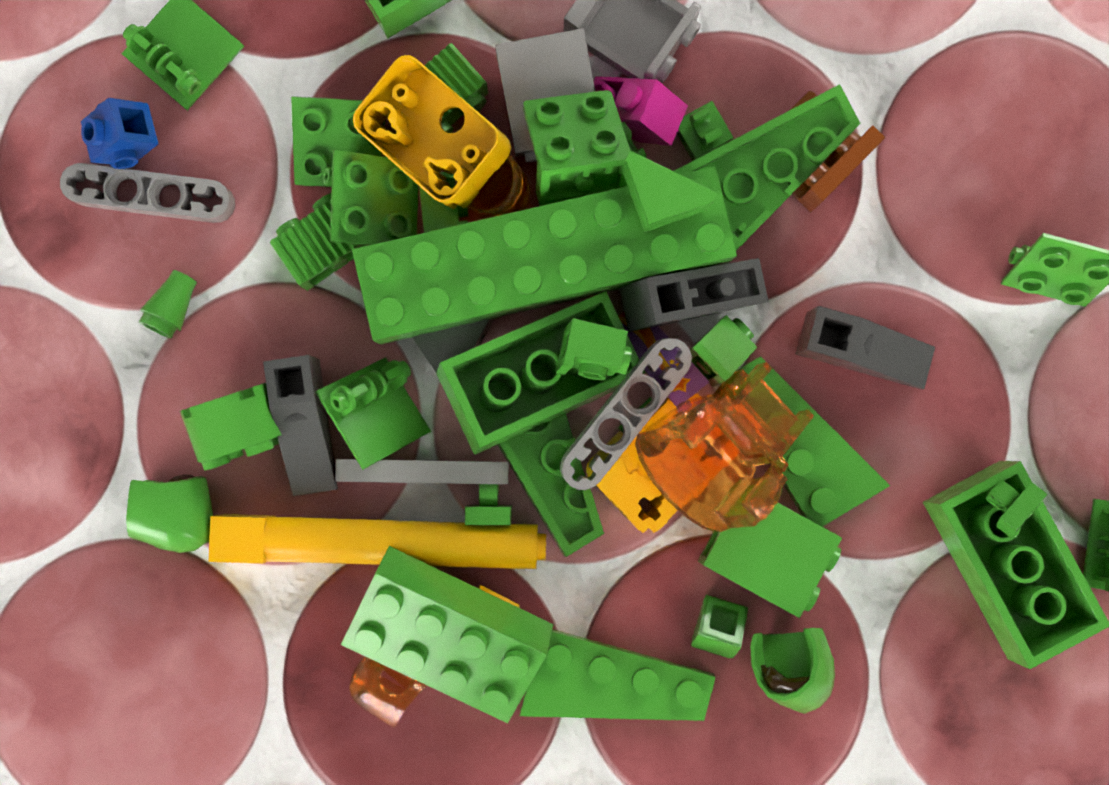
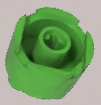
[180,383,282,471]

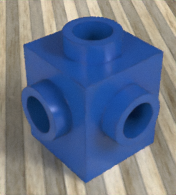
[81,98,159,169]

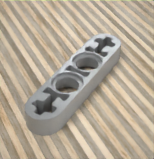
[60,163,235,223]
[560,338,692,490]
[335,459,509,484]

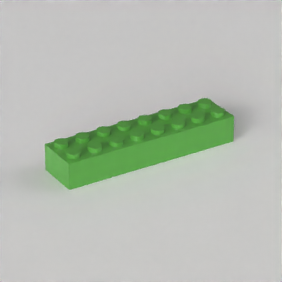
[352,166,737,345]

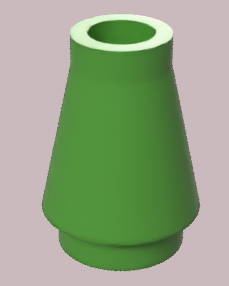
[138,270,197,339]

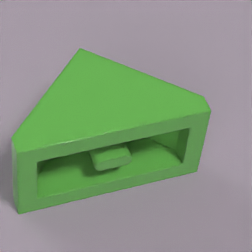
[622,151,718,232]

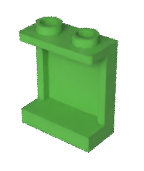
[698,484,842,618]

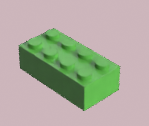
[436,291,646,455]
[923,461,1109,669]
[341,546,553,723]

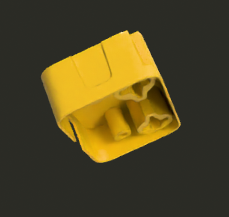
[353,55,511,209]
[586,393,739,533]

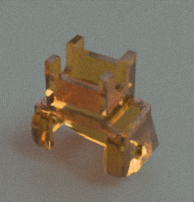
[635,362,814,532]

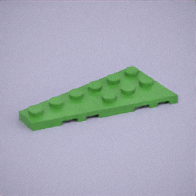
[662,84,861,326]

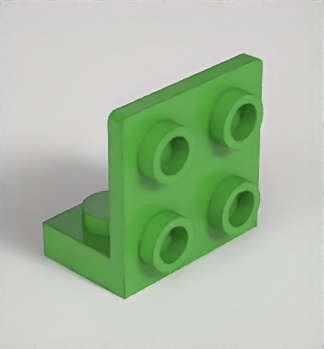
[523,90,631,206]

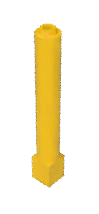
[208,514,547,569]

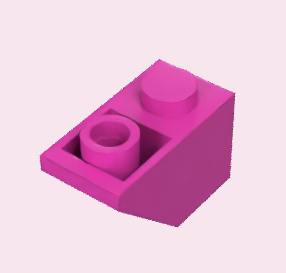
[593,76,688,146]

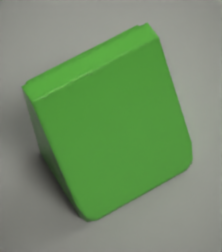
[691,595,748,658]

